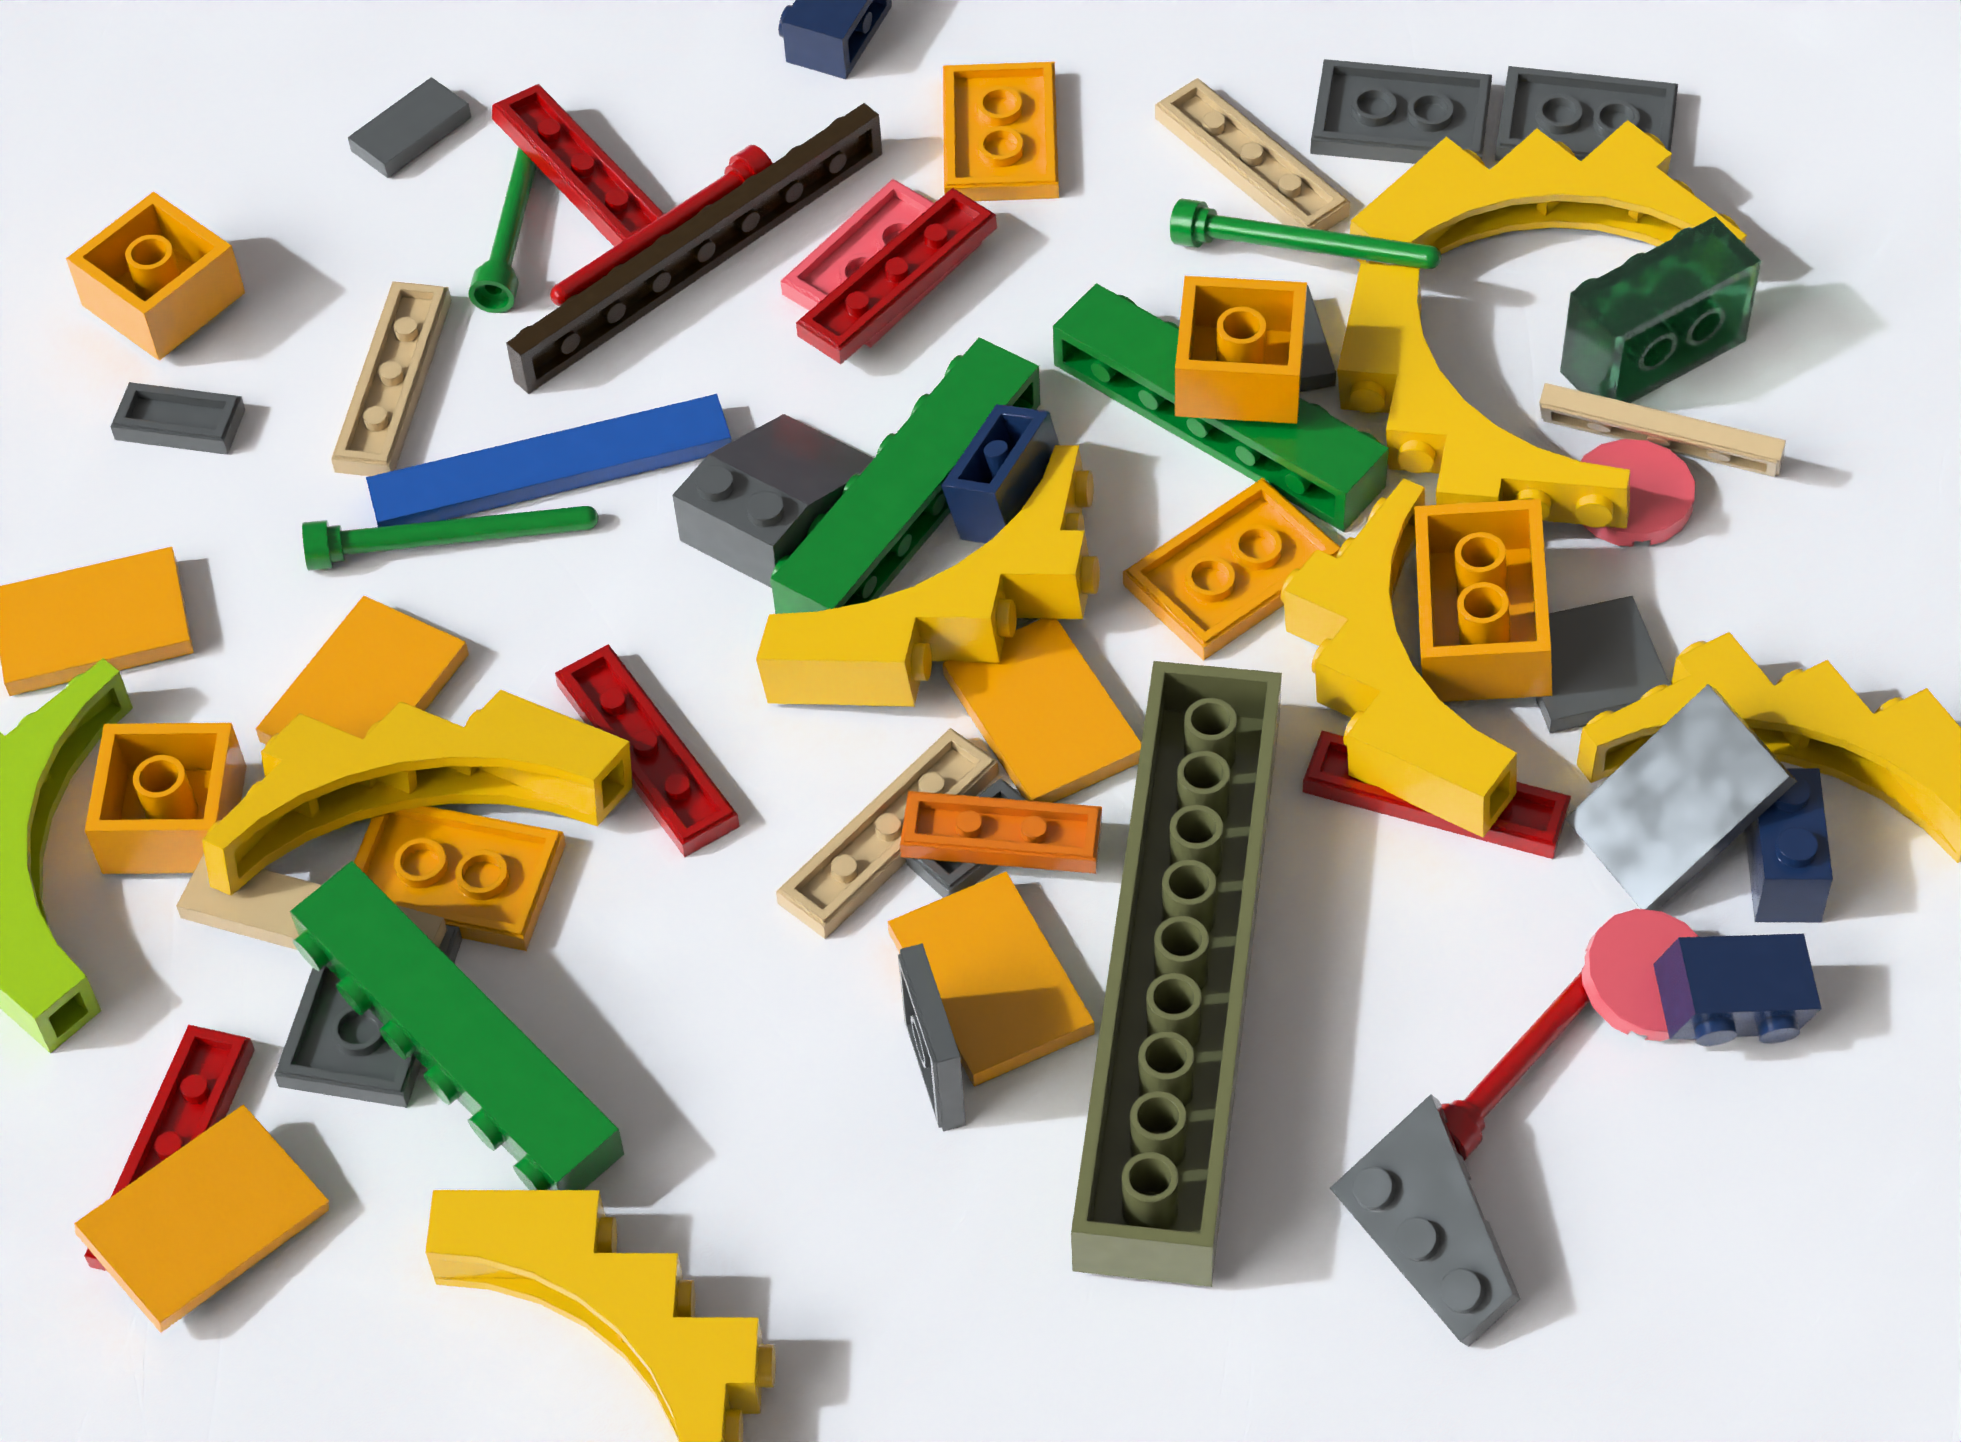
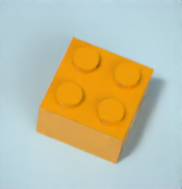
[66,191,245,361]
[1175,276,1307,424]
[85,723,247,874]

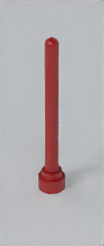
[550,144,773,306]
[1441,971,1590,1161]

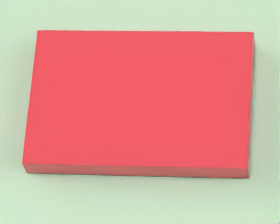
[781,179,982,348]

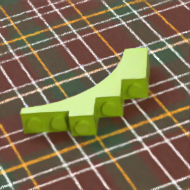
[0,658,133,1054]

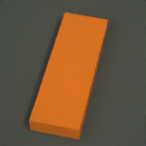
[900,791,1102,874]

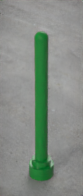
[468,147,537,313]
[1170,198,1441,269]
[302,506,599,571]

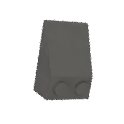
[672,414,874,588]

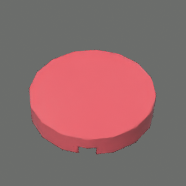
[1581,439,1695,547]
[1582,909,1699,1041]

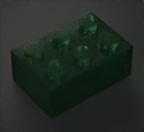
[1560,216,1761,403]

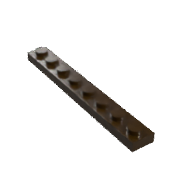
[506,103,882,394]

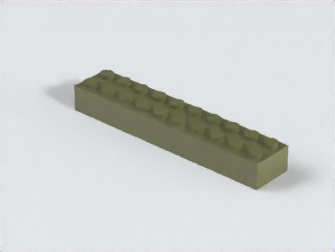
[1071,661,1282,1287]

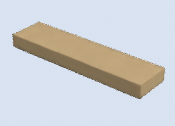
[1155,78,1350,231]
[331,281,452,476]
[1539,383,1786,477]
[776,728,999,939]
[176,854,447,950]

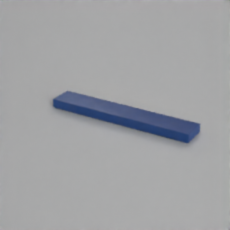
[366,394,732,527]

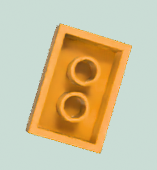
[1414,499,1552,702]

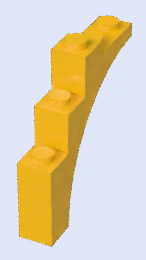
[1350,120,1747,282]
[1337,263,1630,528]
[756,445,1100,707]
[1281,478,1517,837]
[1576,632,1961,863]
[202,689,633,896]
[425,1190,776,1442]

